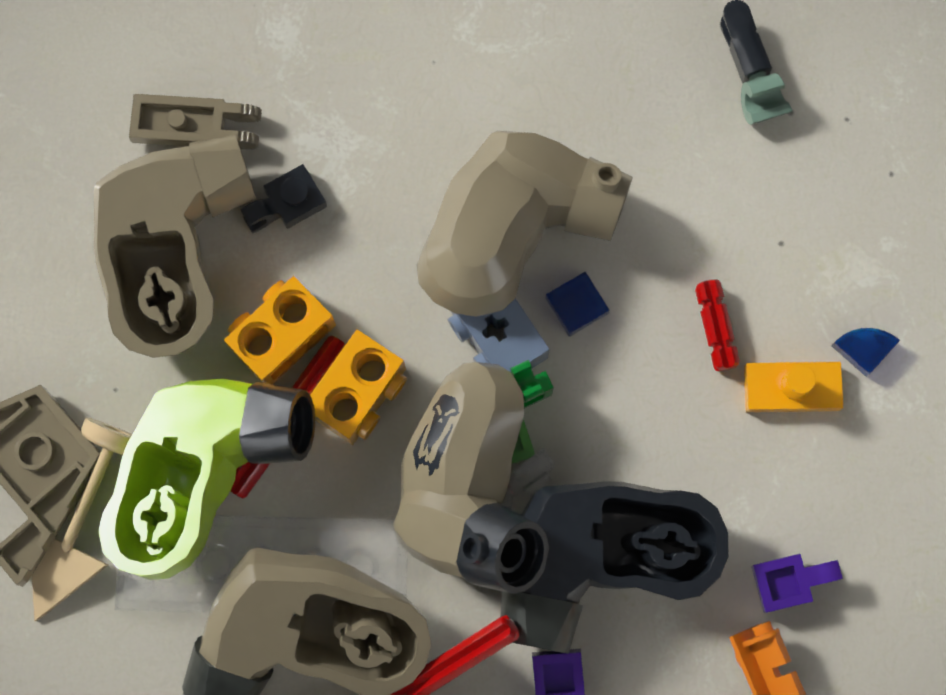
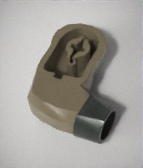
[182,548,432,695]

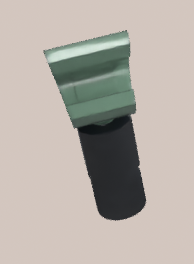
[720,0,793,125]

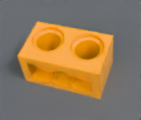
[224,275,336,384]
[310,329,407,446]

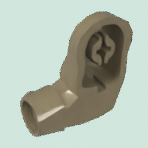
[93,135,256,358]

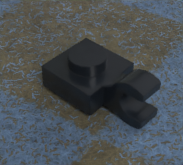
[241,164,327,234]

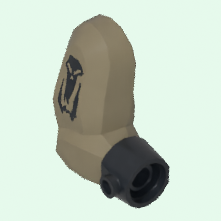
[393,362,549,594]

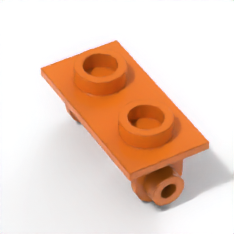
[729,621,806,695]

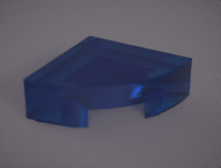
[831,328,900,377]

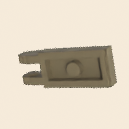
[129,94,262,150]

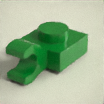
[510,360,554,409]

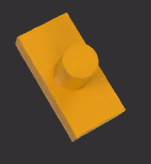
[744,362,843,412]

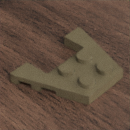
[0,385,101,587]

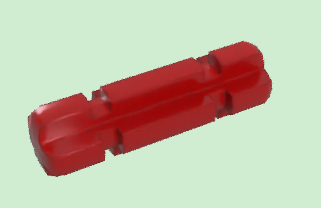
[695,279,740,371]

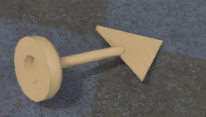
[32,417,132,621]

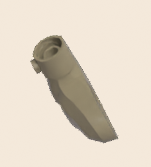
[416,131,633,317]

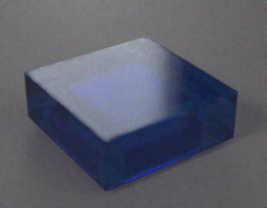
[545,271,610,337]

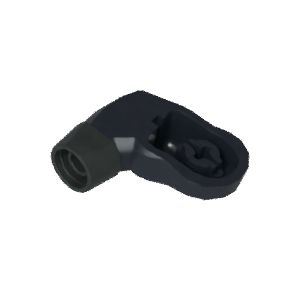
[500,481,729,654]

